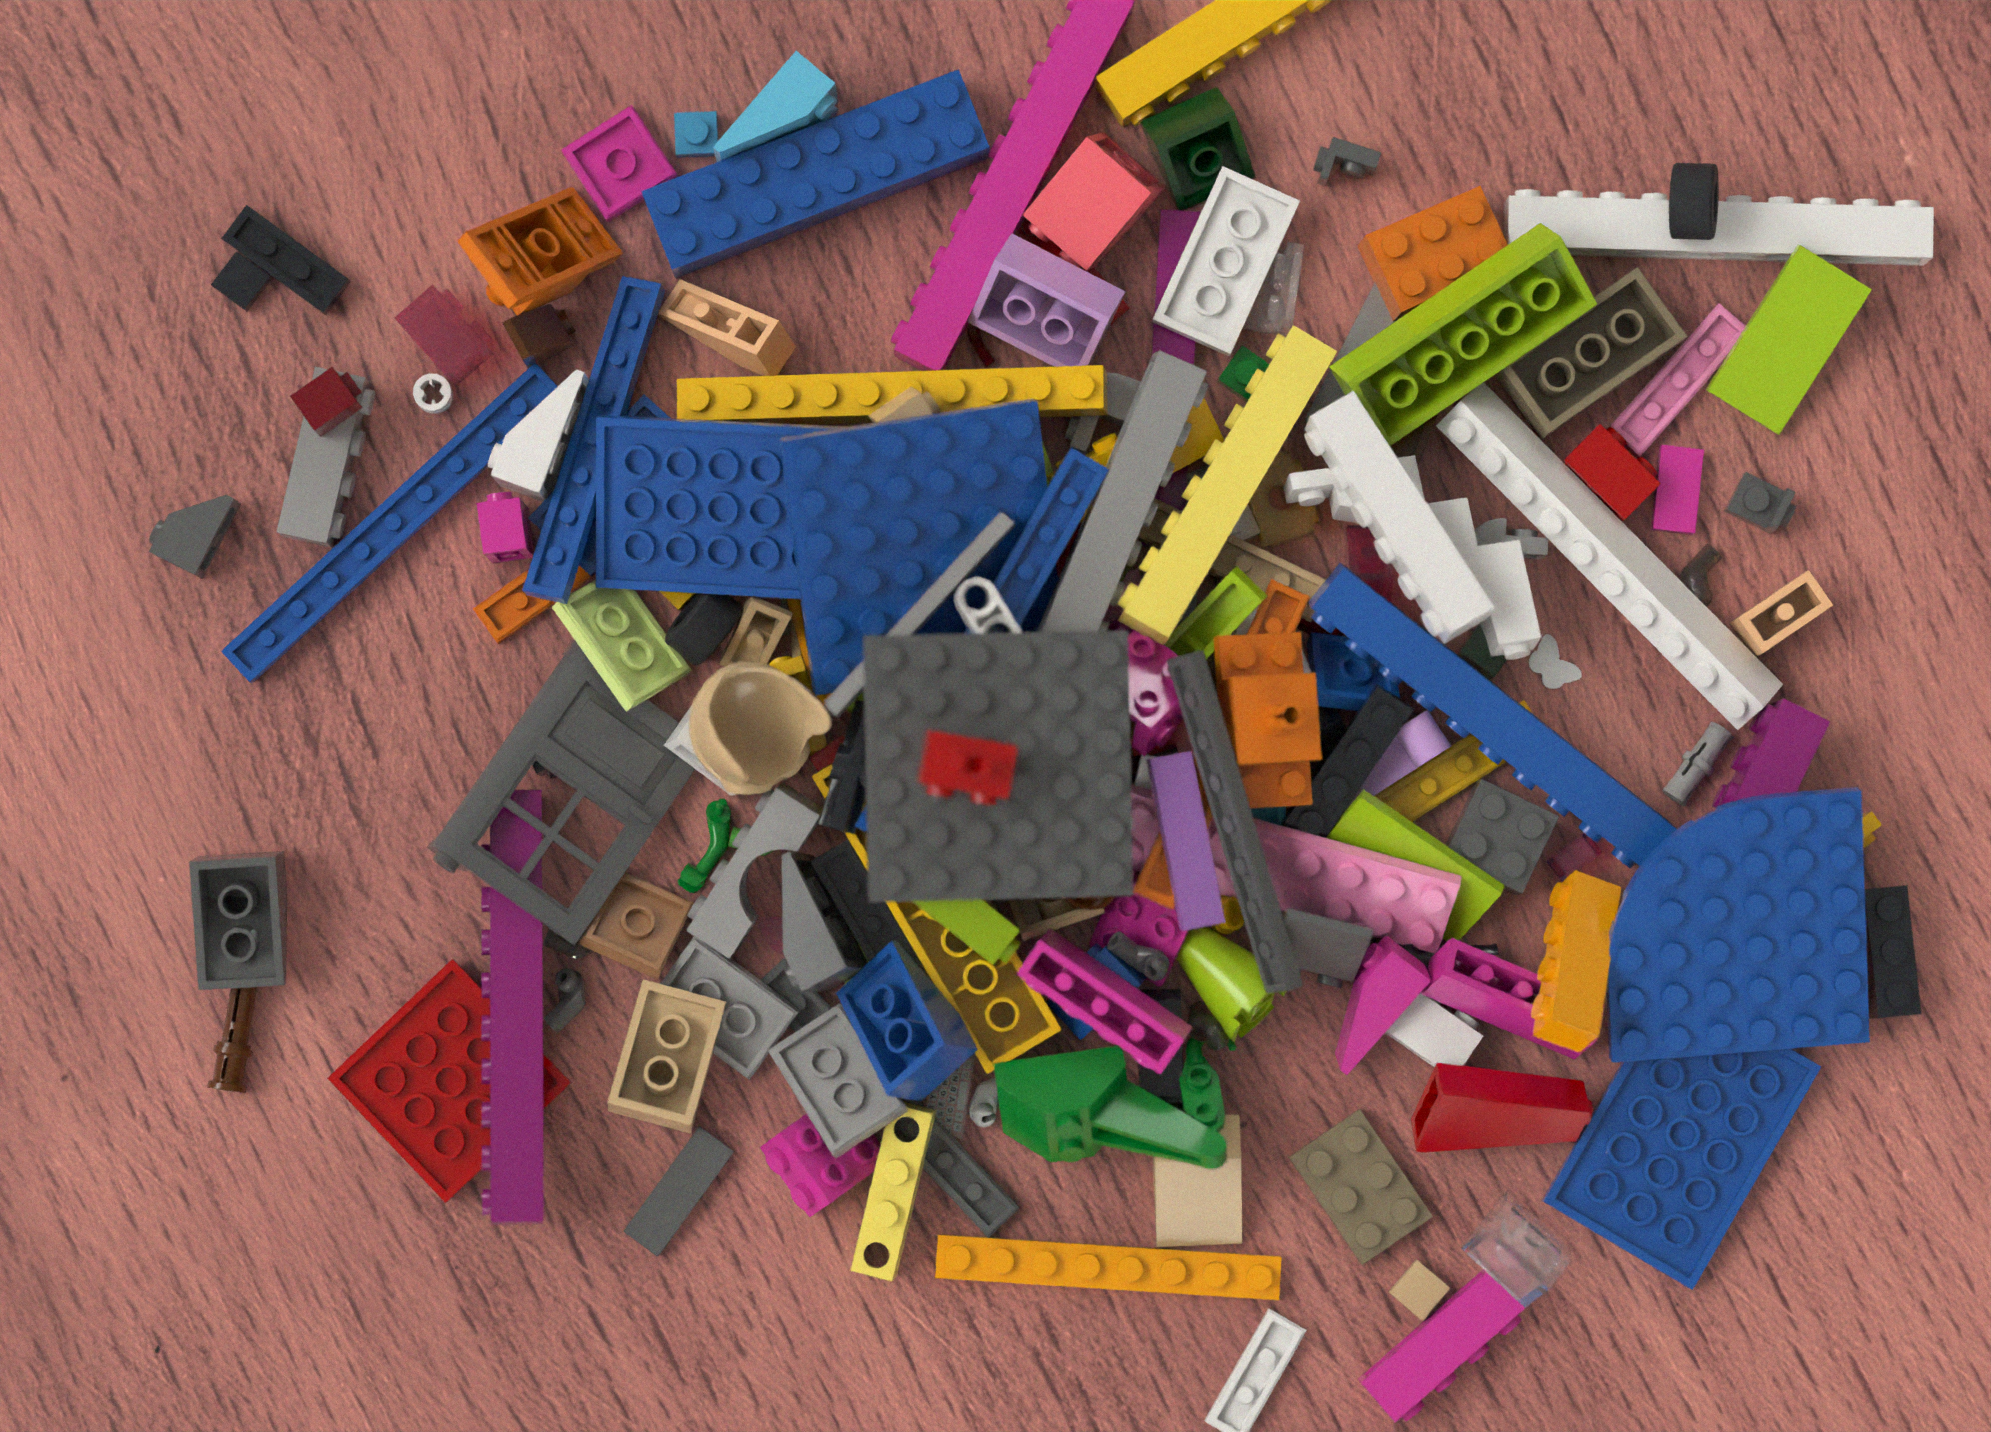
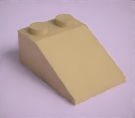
[607,979,726,1134]
[1152,1114,1242,1247]

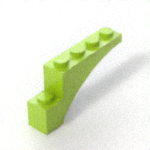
[1130,566,1267,738]

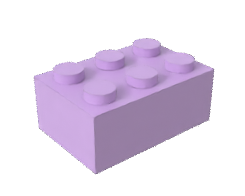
[968,233,1125,367]

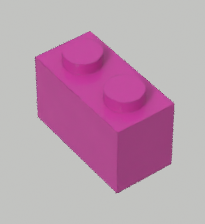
[477,492,534,564]

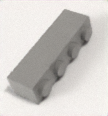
[277,367,375,548]

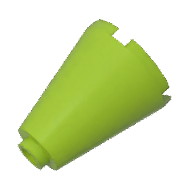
[1176,926,1287,1041]

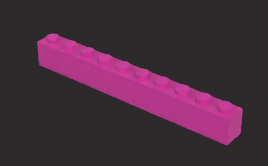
[890,0,1134,371]

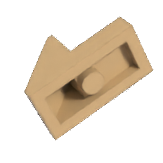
[719,596,792,666]

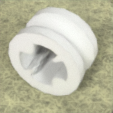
[413,373,453,414]

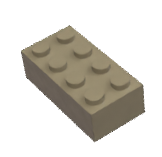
[1495,267,1687,441]

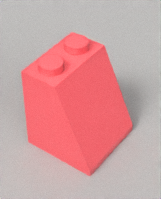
[1023,132,1167,271]

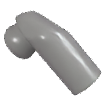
[969,1078,999,1128]

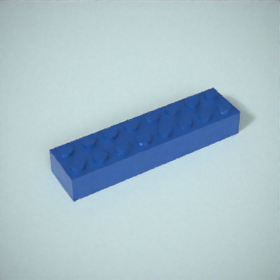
[641,69,990,279]

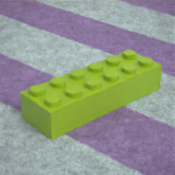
[1329,223,1598,446]

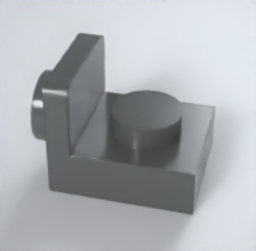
[1313,137,1381,186]
[1724,472,1797,534]

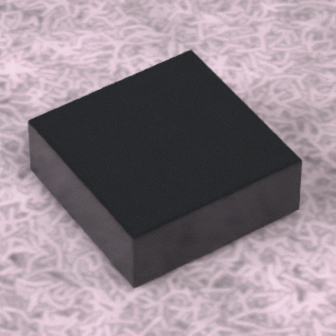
[211,251,272,312]

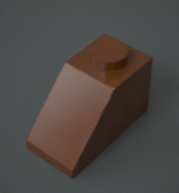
[502,303,576,368]

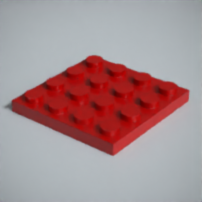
[327,959,572,1203]

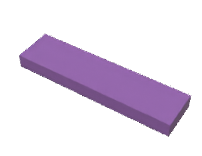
[1146,751,1225,931]

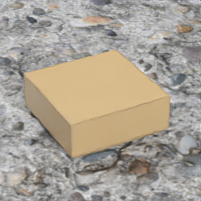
[1388,1259,1450,1321]

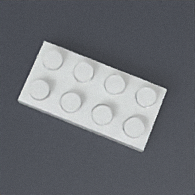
[1152,166,1300,357]

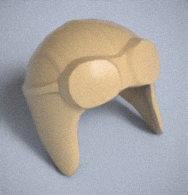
[689,661,831,795]

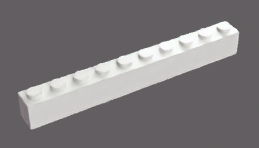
[1503,189,1934,265]
[1437,382,1783,730]

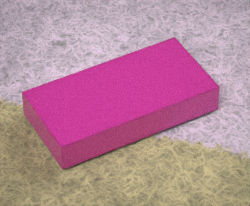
[1651,445,1704,535]

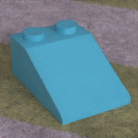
[713,51,838,162]

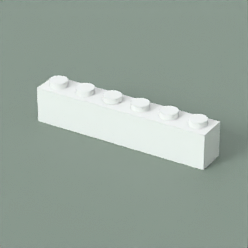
[1304,391,1495,644]

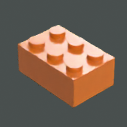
[1357,186,1508,321]

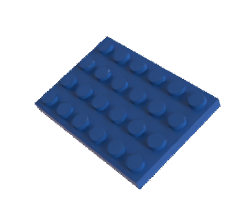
[596,415,847,599]
[1542,1049,1821,1290]

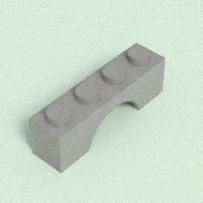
[686,782,823,959]

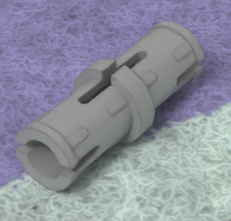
[1662,721,1734,806]

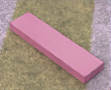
[1610,303,1745,458]

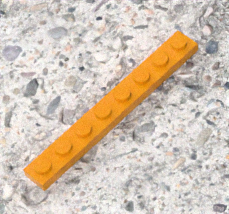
[935,1234,1282,1300]

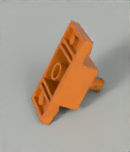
[457,186,623,315]
[1213,632,1322,809]

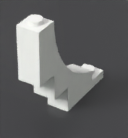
[1283,455,1541,660]

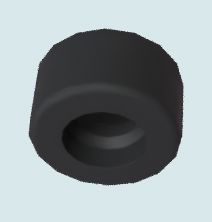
[1669,163,1719,240]
[665,593,743,665]

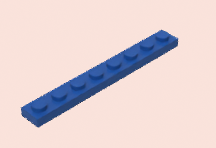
[523,276,665,604]

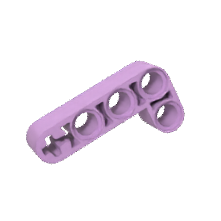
[1287,710,1451,811]

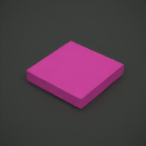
[561,105,678,223]

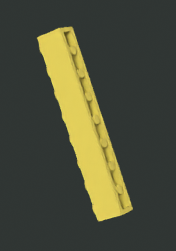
[1118,325,1337,645]

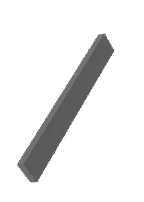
[1167,650,1303,993]
[761,958,1020,1238]

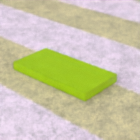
[1705,244,1872,435]
[1326,789,1505,942]

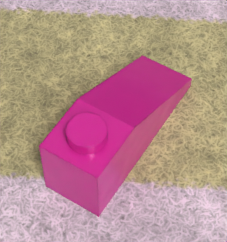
[1335,935,1431,1075]

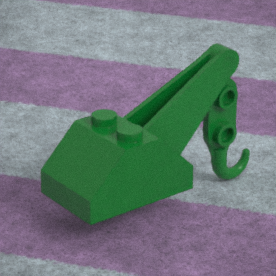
[993,1028,1236,1169]

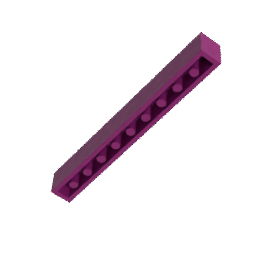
[481,790,544,1225]

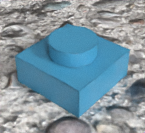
[674,111,718,158]

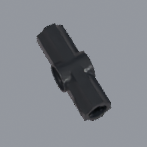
[819,699,866,835]

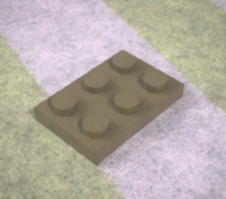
[1288,1109,1433,1265]

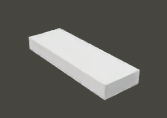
[1204,1308,1307,1432]

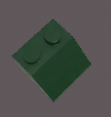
[1140,87,1256,211]

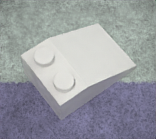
[488,369,589,502]

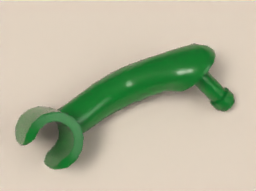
[677,798,731,894]

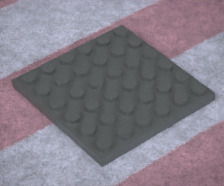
[863,631,1133,902]

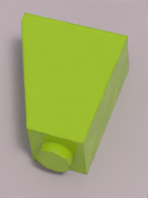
[912,899,1021,965]

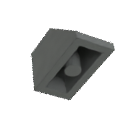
[149,495,241,579]

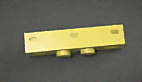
[851,1102,937,1281]

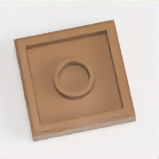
[580,872,694,980]

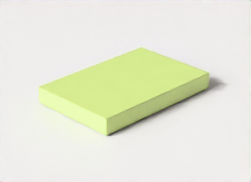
[552,580,692,712]

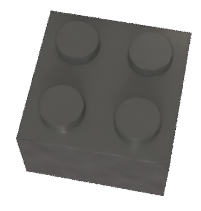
[1446,779,1559,895]

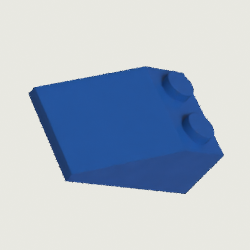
[836,941,978,1101]

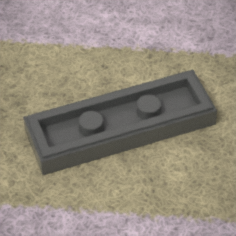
[623,1126,735,1257]

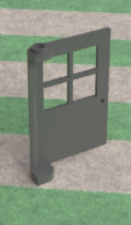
[427,639,695,945]

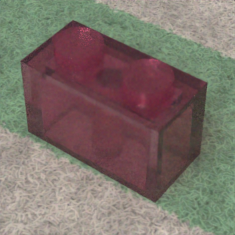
[394,284,493,387]

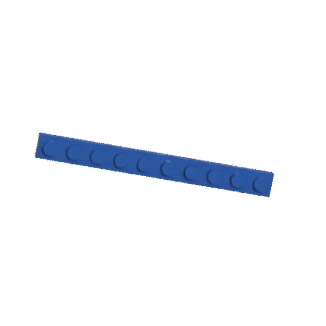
[221,363,558,684]
[854,448,1109,832]

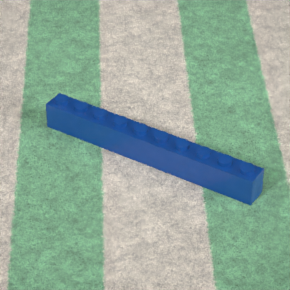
[1308,562,1677,869]

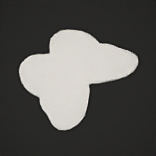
[1529,634,1582,689]

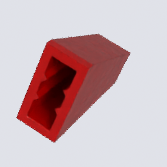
[1411,1063,1593,1153]

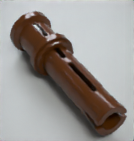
[207,987,257,1093]

